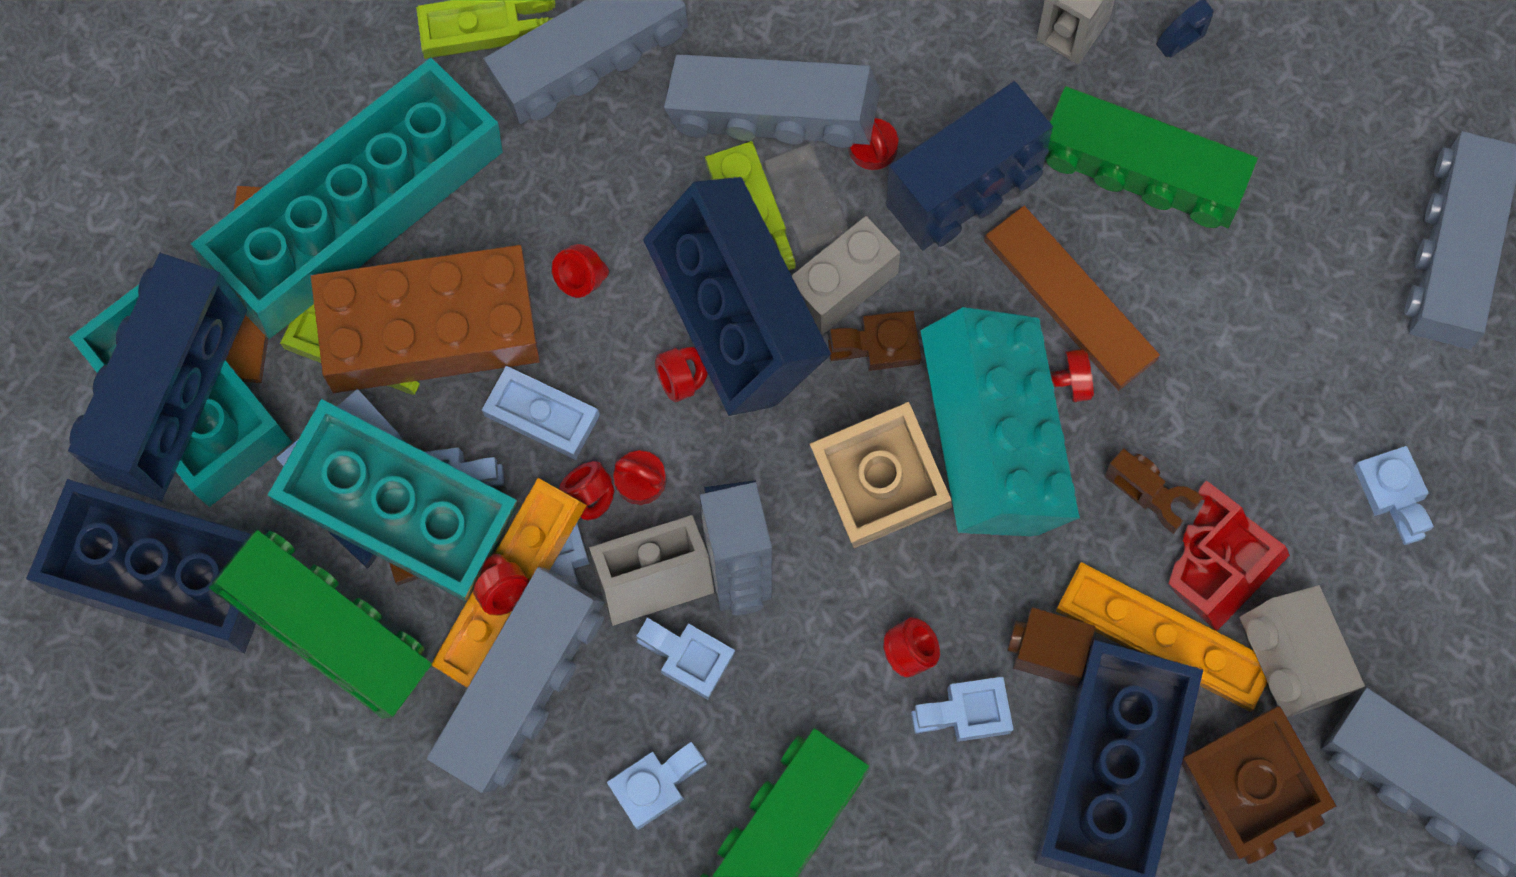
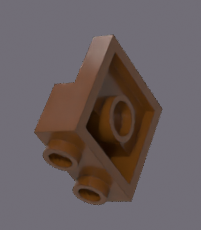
[1182,706,1336,864]

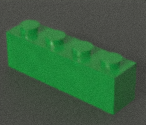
[1045,86,1258,229]
[208,530,432,719]
[700,728,869,877]

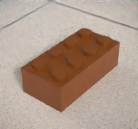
[311,245,540,394]

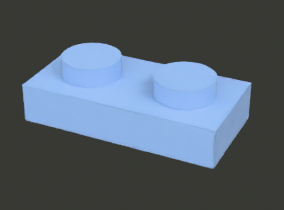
[482,366,600,460]

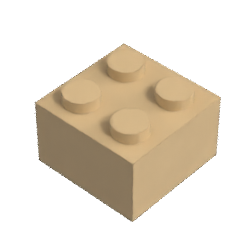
[810,402,952,548]

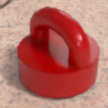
[848,118,899,170]
[552,244,609,298]
[655,347,708,403]
[1050,349,1094,403]
[613,450,667,505]
[559,461,614,521]
[473,553,529,616]
[883,617,940,678]

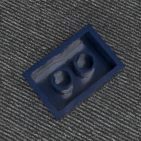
[886,81,1053,251]

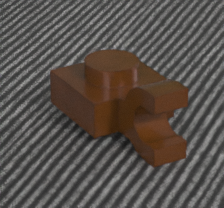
[828,311,922,371]
[1104,448,1203,534]

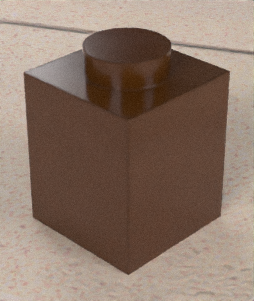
[1007,607,1096,687]

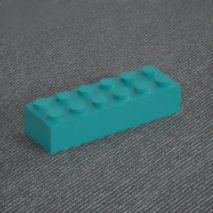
[191,57,503,339]

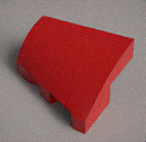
[1168,481,1290,631]

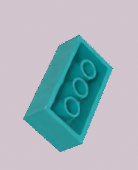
[69,284,292,507]
[920,307,1080,537]
[267,399,517,602]

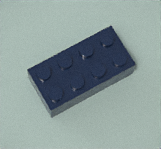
[643,177,831,416]
[68,252,247,502]
[26,479,256,654]
[1034,640,1203,877]

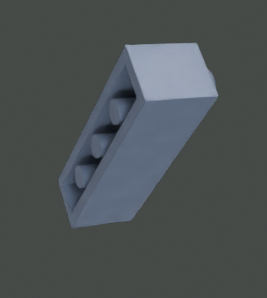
[483,0,688,124]
[664,54,880,148]
[1404,131,1516,349]
[699,482,772,616]
[427,567,605,793]
[1320,688,1516,877]

